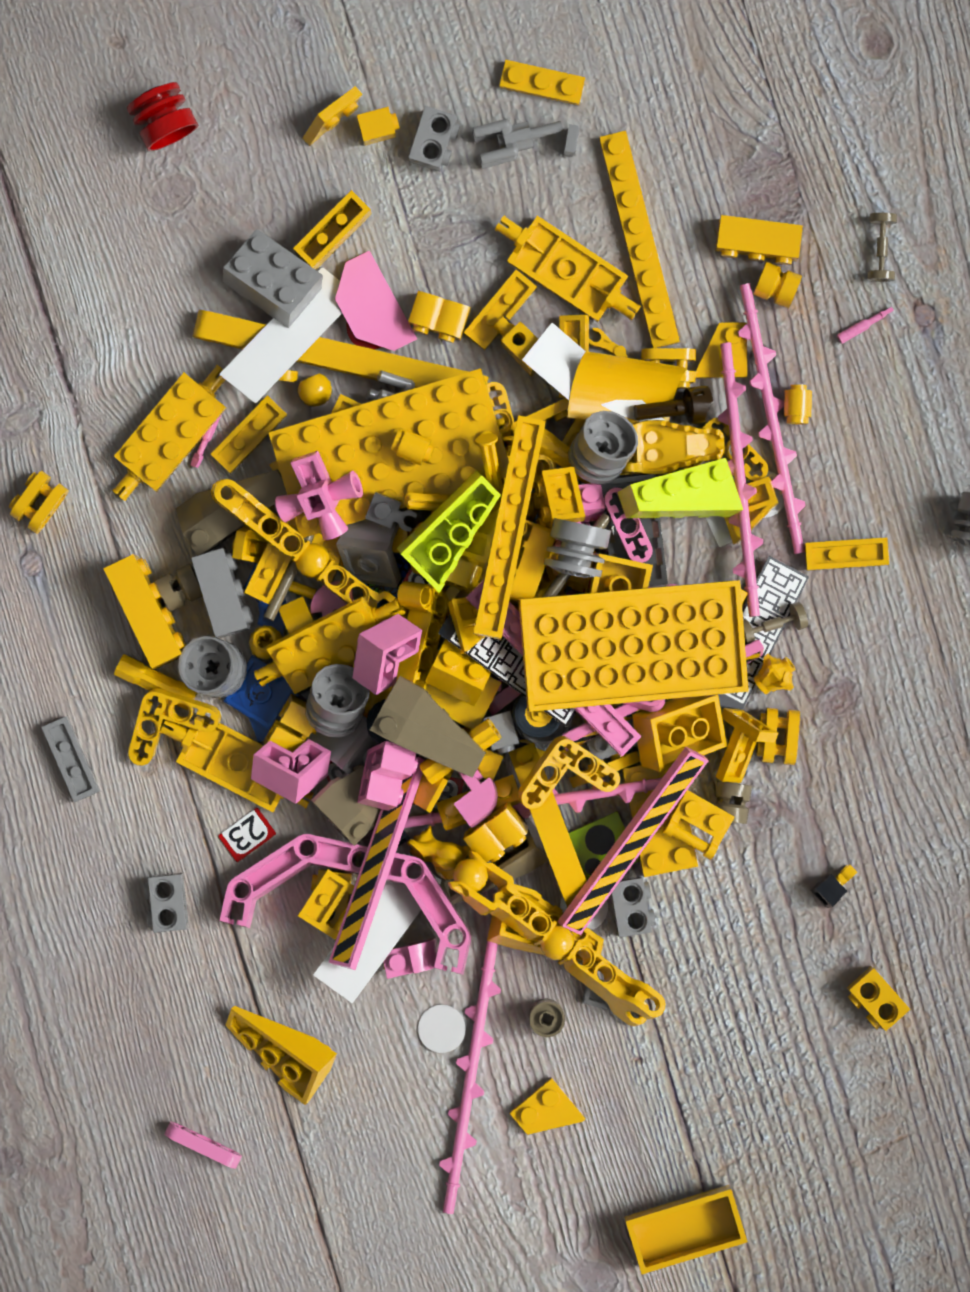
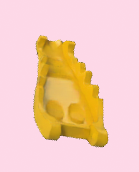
[623,420,725,474]

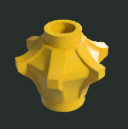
[753,653,796,695]

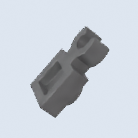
[365,492,418,531]

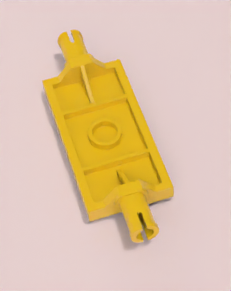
[495,215,641,322]
[112,365,227,501]
[254,597,405,694]
[160,715,314,813]

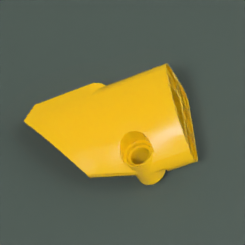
[410,520,555,607]

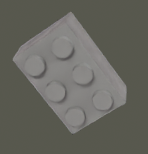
[223,229,323,328]
[191,548,254,638]

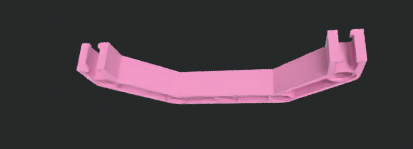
[219,834,471,975]

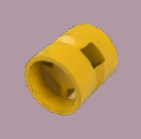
[753,261,802,309]

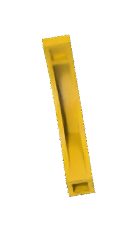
[508,742,587,908]

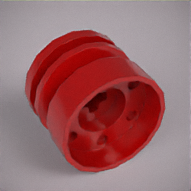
[126,82,199,151]

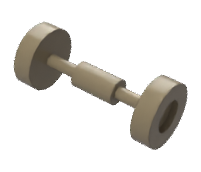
[868,213,897,282]
[743,602,808,645]

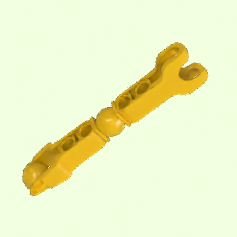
[210,479,409,619]
[448,851,665,1027]

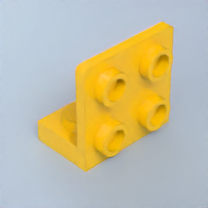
[531,467,586,529]

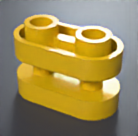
[641,348,696,389]
[9,471,69,534]
[756,708,800,765]

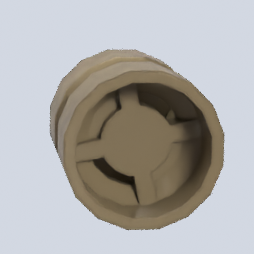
[155,564,203,612]
[714,781,752,824]
[529,998,565,1037]

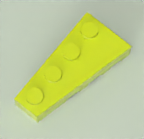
[617,458,743,518]
[397,470,501,593]

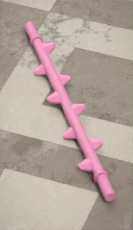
[738,283,805,554]
[718,343,763,617]
[404,778,662,828]
[439,941,501,1214]

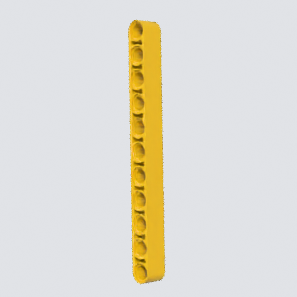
[192,310,489,388]

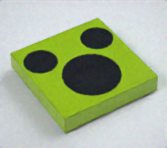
[569,811,640,879]

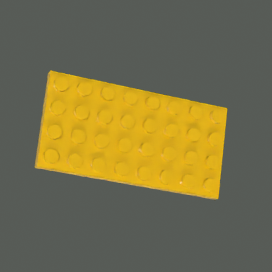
[268,368,509,538]
[519,580,749,712]

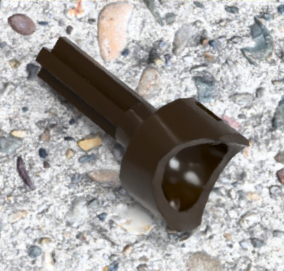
[633,386,713,425]

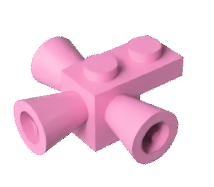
[275,451,363,540]

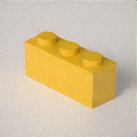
[293,190,372,270]
[715,215,803,265]

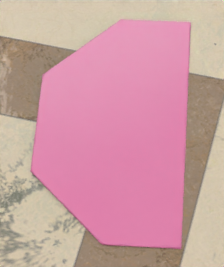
[335,251,417,351]

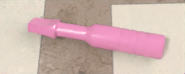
[837,307,894,344]
[190,416,221,468]

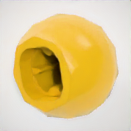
[297,373,332,407]
[249,625,283,660]

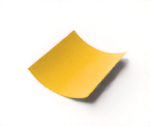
[567,351,688,423]

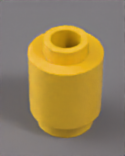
[784,385,812,425]
[391,430,434,466]

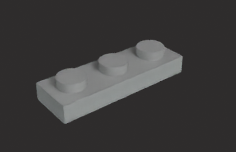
[41,716,100,803]

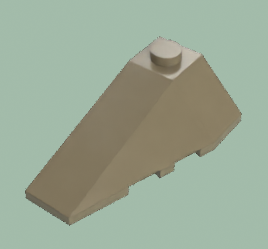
[176,469,287,556]
[370,676,486,778]
[311,755,418,846]
[440,811,549,905]

